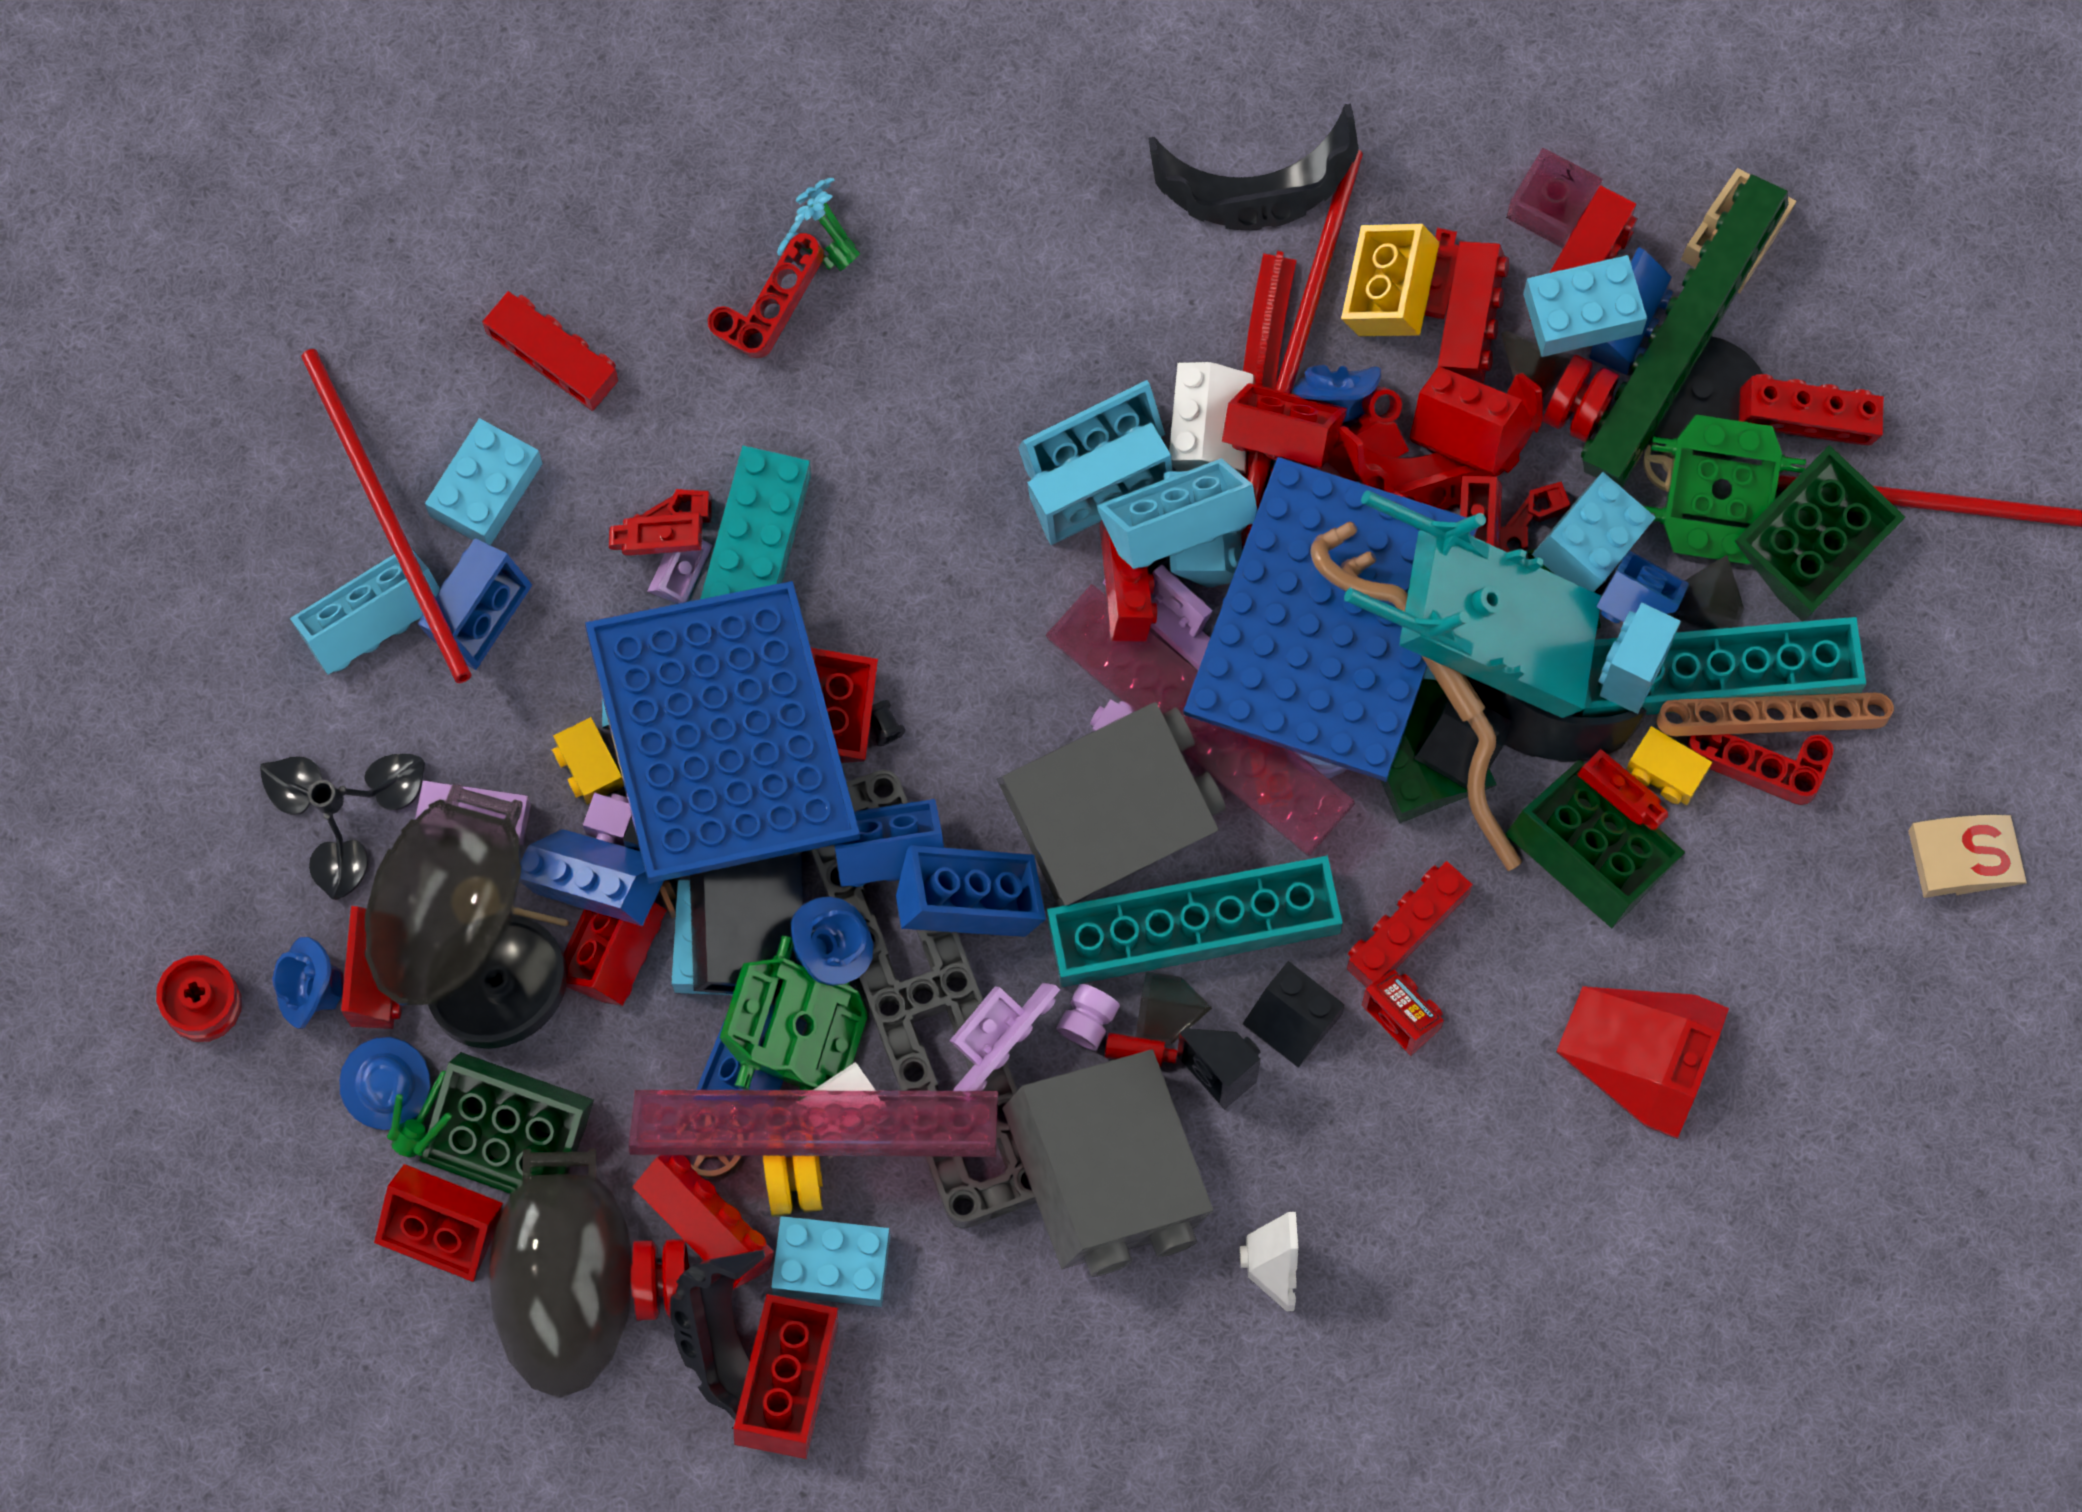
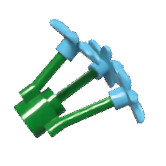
[777,178,860,272]

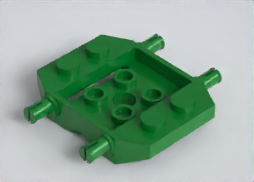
[1642,415,1806,564]
[719,936,868,1115]

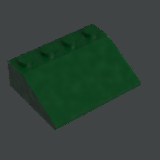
[1735,445,1905,622]
[1380,679,1497,824]
[1506,760,1685,929]
[419,1052,594,1209]

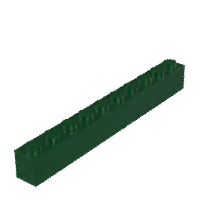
[1581,174,1789,488]

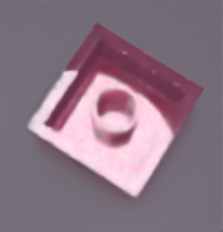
[1506,148,1603,248]

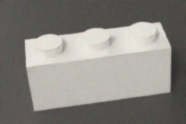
[1169,362,1255,474]

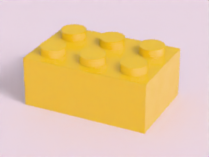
[1341,224,1439,336]

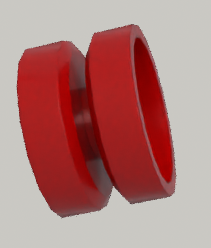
[1542,354,1620,443]
[156,955,242,1042]
[631,1239,689,1321]

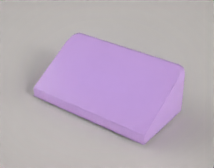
[647,539,713,604]

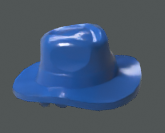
[1293,365,1382,422]
[791,897,874,986]
[272,937,344,1029]
[339,1037,430,1130]

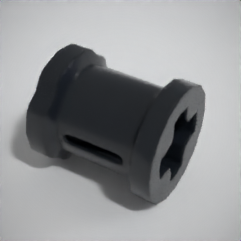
[870,700,906,747]

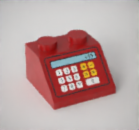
[1361,969,1444,1056]

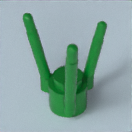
[387,1070,452,1157]

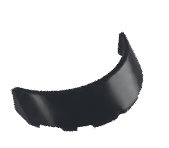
[1148,103,1359,231]
[1465,675,1647,762]
[670,1250,765,1429]

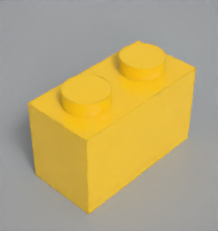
[551,717,624,805]
[1626,726,1712,805]

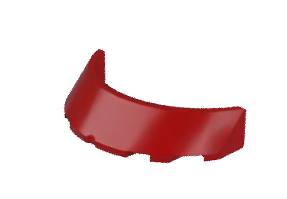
[1338,373,1543,510]

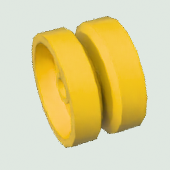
[761,1131,823,1217]

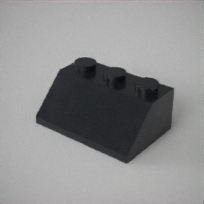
[1177,1028,1261,1110]

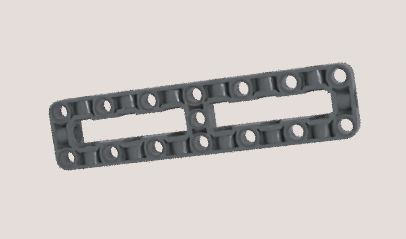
[811,770,1037,1228]

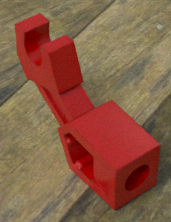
[1499,481,1570,552]
[633,489,712,523]

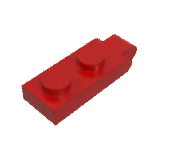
[1424,227,1459,320]
[609,513,703,556]
[1577,749,1668,830]

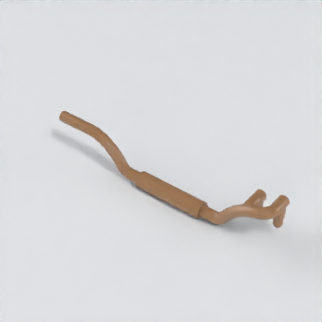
[1311,522,1522,871]

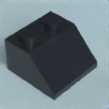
[1414,693,1511,790]
[1242,961,1345,1068]

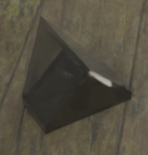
[1501,331,1574,398]
[1667,555,1744,630]
[1136,972,1212,1046]

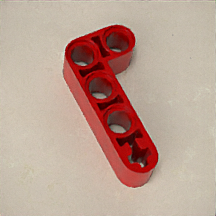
[707,233,824,358]
[1686,734,1834,805]

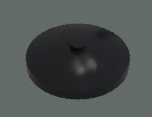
[1648,336,1763,460]
[426,915,568,1049]

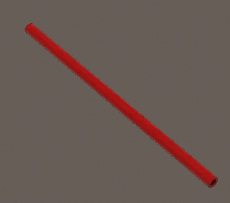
[1248,150,1363,507]
[301,349,472,683]
[1776,475,2082,527]

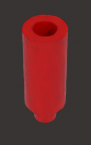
[1105,1032,1178,1067]

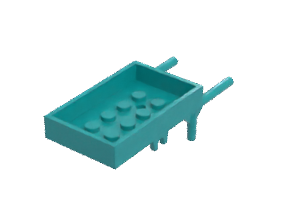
[1344,490,1602,718]

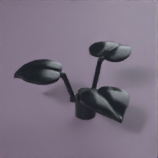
[260,753,425,900]

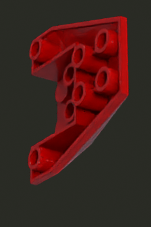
[1556,986,1729,1139]

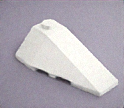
[1239,1212,1298,1311]

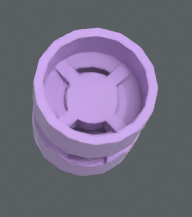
[1056,984,1120,1051]

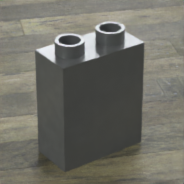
[996,702,1226,906]
[1002,1049,1214,1277]

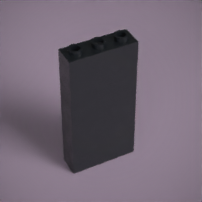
[690,852,803,998]

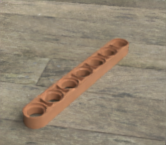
[1657,692,1894,736]

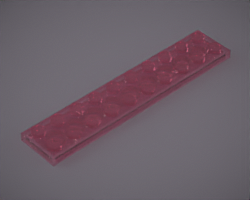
[1045,584,1355,857]
[629,1090,998,1157]

